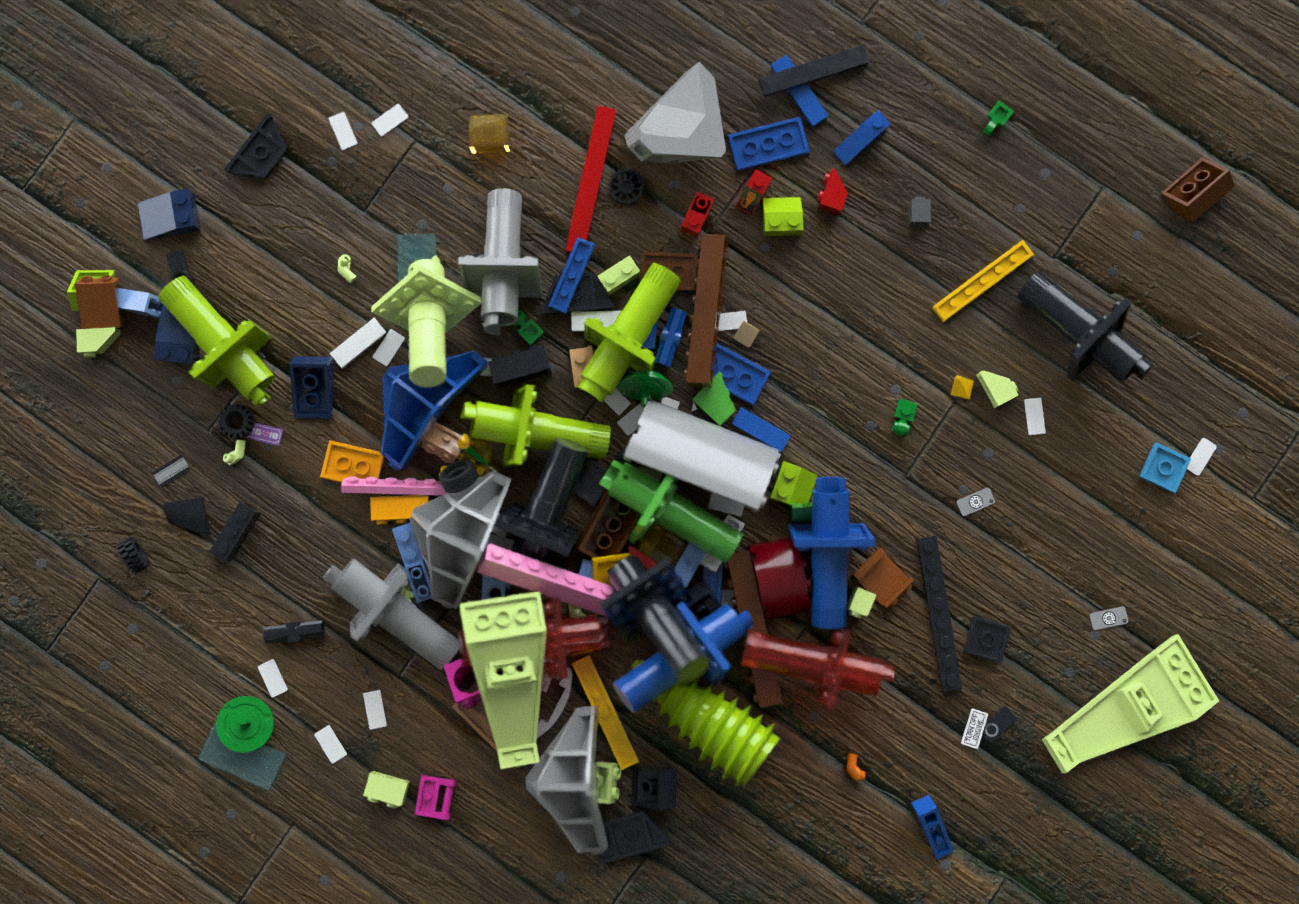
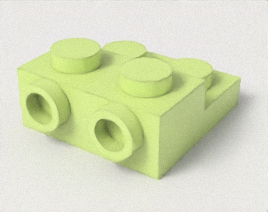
[595,761,621,804]

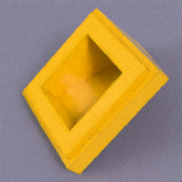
[951,375,974,400]

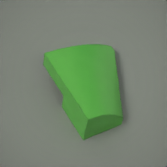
[692,372,736,426]
[790,502,812,523]

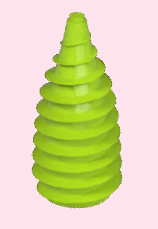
[631,659,780,787]

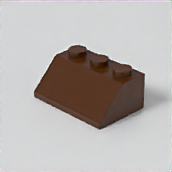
[1161,157,1235,222]

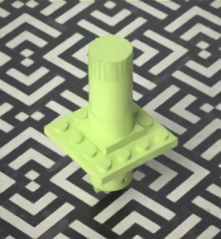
[371,256,482,388]

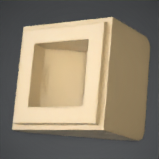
[733,321,760,348]

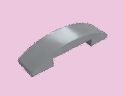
[537,667,572,738]

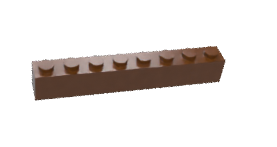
[684,234,728,388]
[724,550,783,708]

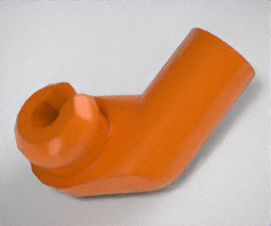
[846,753,866,781]

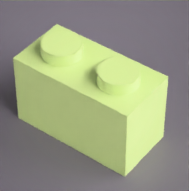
[598,255,640,296]
[847,587,876,619]
[363,771,410,808]

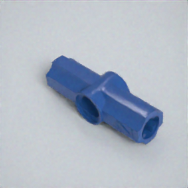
[655,308,687,368]

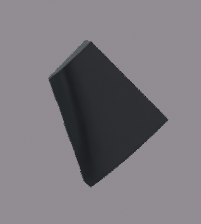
[163,497,210,535]

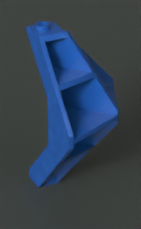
[381,350,489,471]

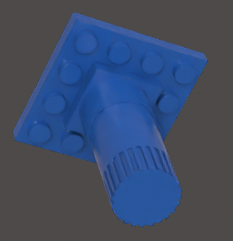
[788,477,875,629]
[613,602,754,713]

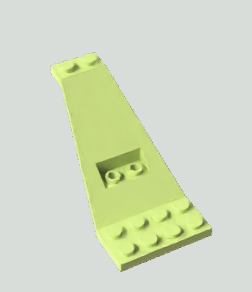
[460,592,546,770]
[1042,634,1219,774]

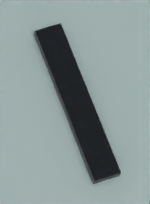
[758,45,870,97]

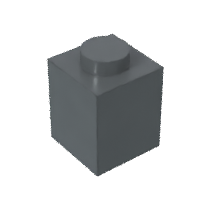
[909,197,931,226]

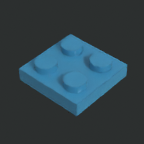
[1139,442,1191,494]

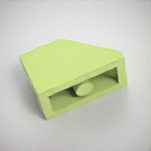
[76,327,121,358]
[976,371,1018,408]

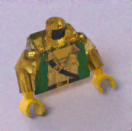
[439,434,500,478]

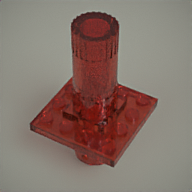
[458,598,610,679]
[741,628,895,710]

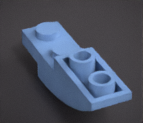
[392,523,432,603]

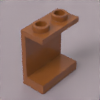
[75,275,126,329]
[852,547,914,608]

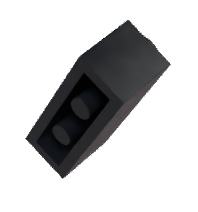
[209,502,261,562]

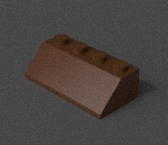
[574,489,641,558]

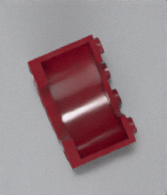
[748,537,812,621]

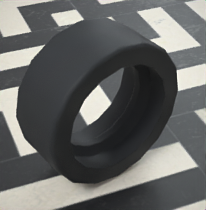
[439,460,478,493]

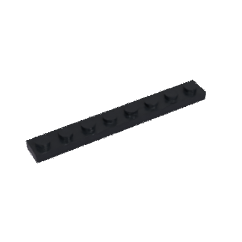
[916,536,962,692]

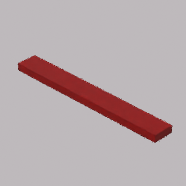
[565,106,616,253]

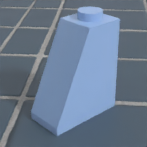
[116,288,163,319]

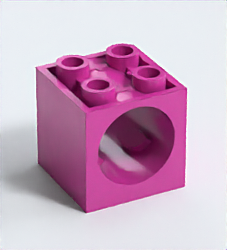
[444,656,482,709]

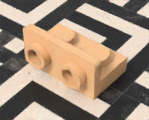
[570,345,596,388]
[422,422,461,464]

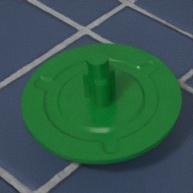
[617,371,673,407]
[216,696,274,753]

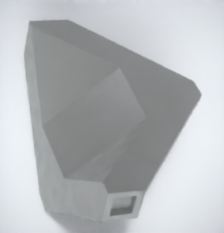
[625,62,726,165]
[409,471,511,609]
[526,706,608,854]

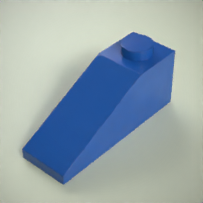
[833,110,891,166]
[911,795,954,859]

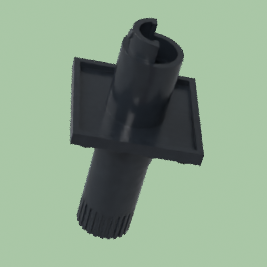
[1017,271,1153,383]
[494,438,588,563]
[599,554,710,682]

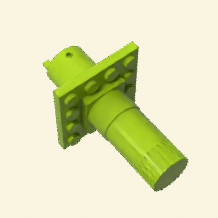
[577,263,681,403]
[158,276,275,406]
[460,385,611,468]

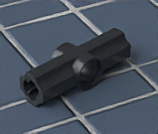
[166,250,195,286]
[263,620,325,643]

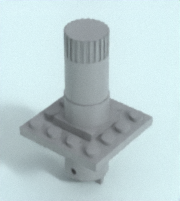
[458,188,542,335]
[323,558,462,670]

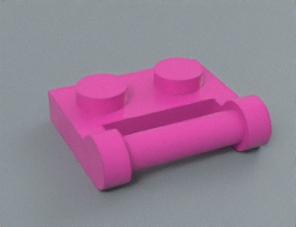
[415,775,457,820]

